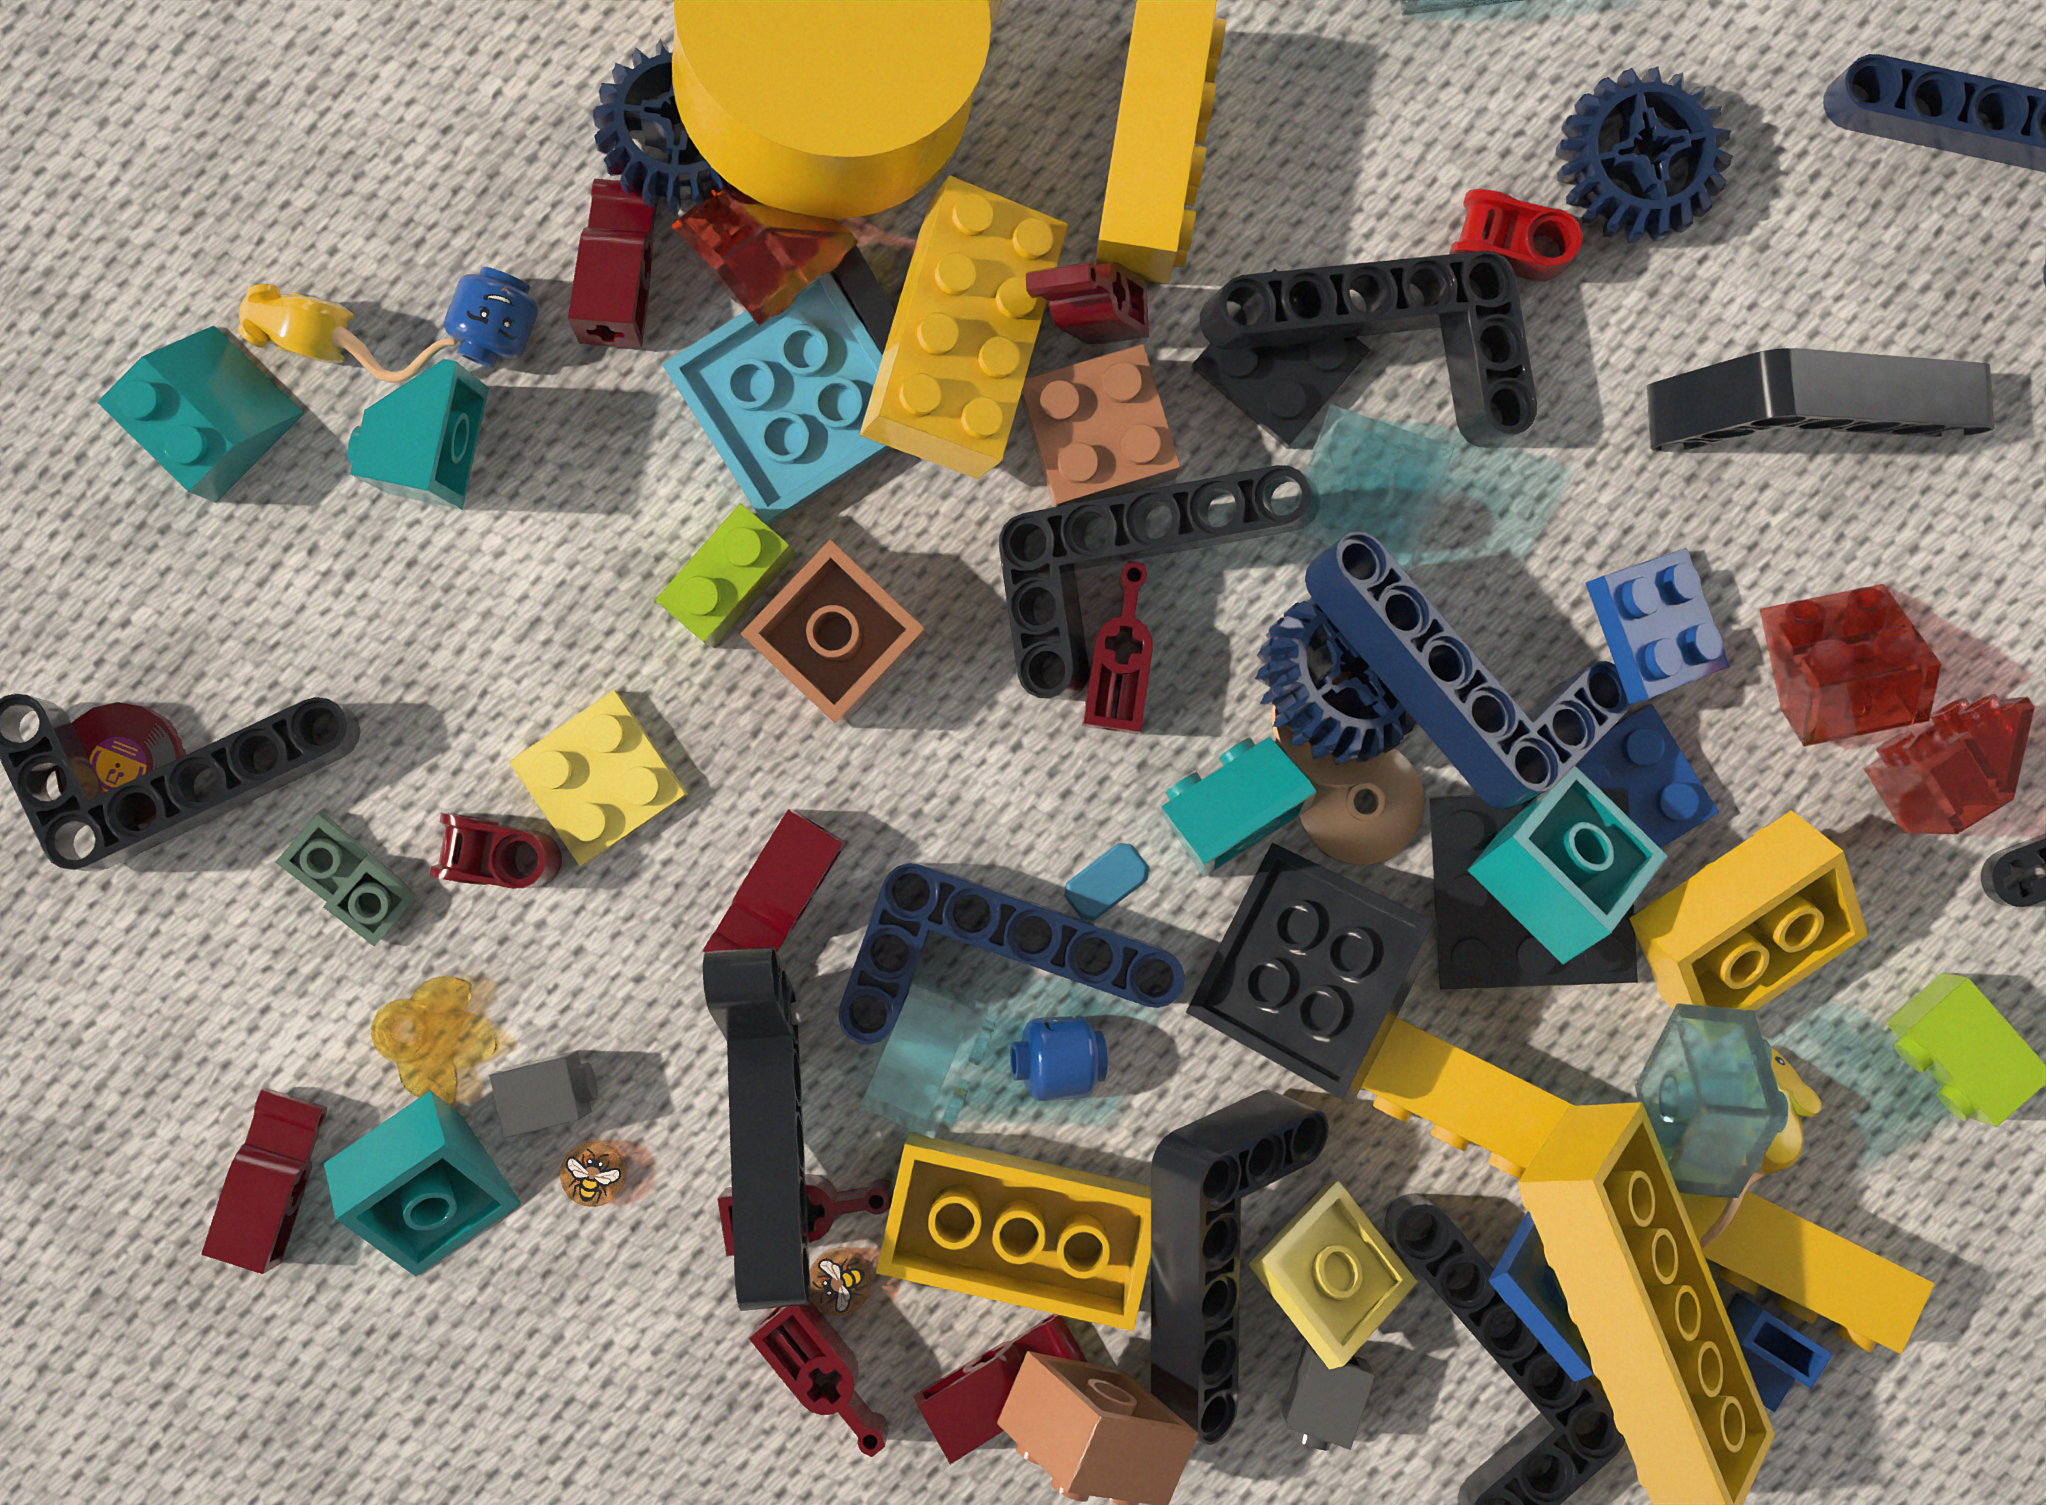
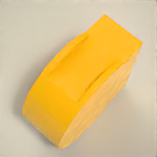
[672,0,1003,219]

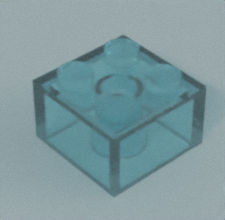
[1287,404,1455,573]
[860,974,995,1139]
[1634,1003,1788,1198]

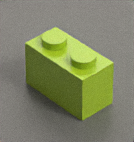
[655,503,797,648]
[1886,973,2046,1127]

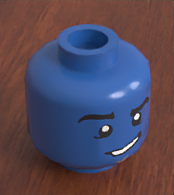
[444,267,538,368]
[1010,1016,1108,1101]

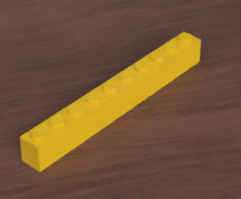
[1362,1018,1935,1354]

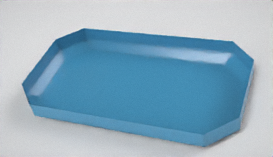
[1064,843,1149,921]

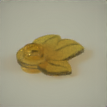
[371,976,500,1105]

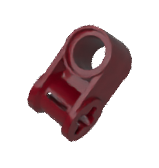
[430,812,562,889]

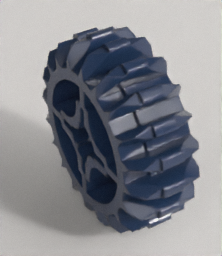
[593,39,733,215]
[1555,66,1733,244]
[1255,597,1417,765]

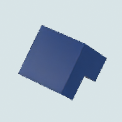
[1726,1293,1833,1413]

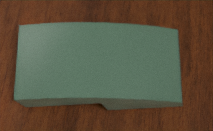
[275,810,417,947]

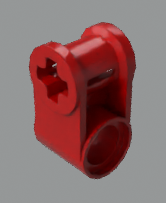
[1449,189,1582,282]

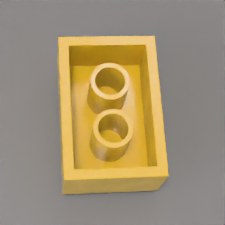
[1629,810,1868,1043]

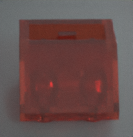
[671,185,858,326]
[1760,584,1942,747]
[1863,694,2035,834]

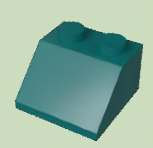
[97,325,305,503]
[347,359,489,510]
[1161,736,1317,878]
[1467,766,1668,964]
[323,1090,521,1277]

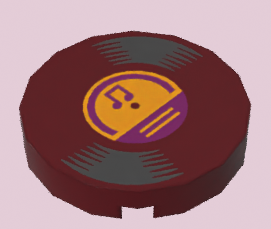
[55,702,186,826]

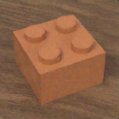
[1020,344,1181,507]
[740,539,929,727]
[997,1351,1199,1505]

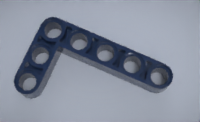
[1823,54,2046,286]
[1305,532,1632,810]
[838,862,1185,1045]

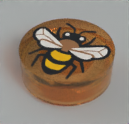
[560,1140,628,1207]
[810,1247,872,1316]

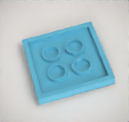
[662,262,892,527]

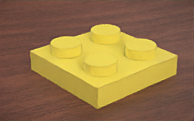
[509,690,688,866]
[1248,1180,1418,1370]

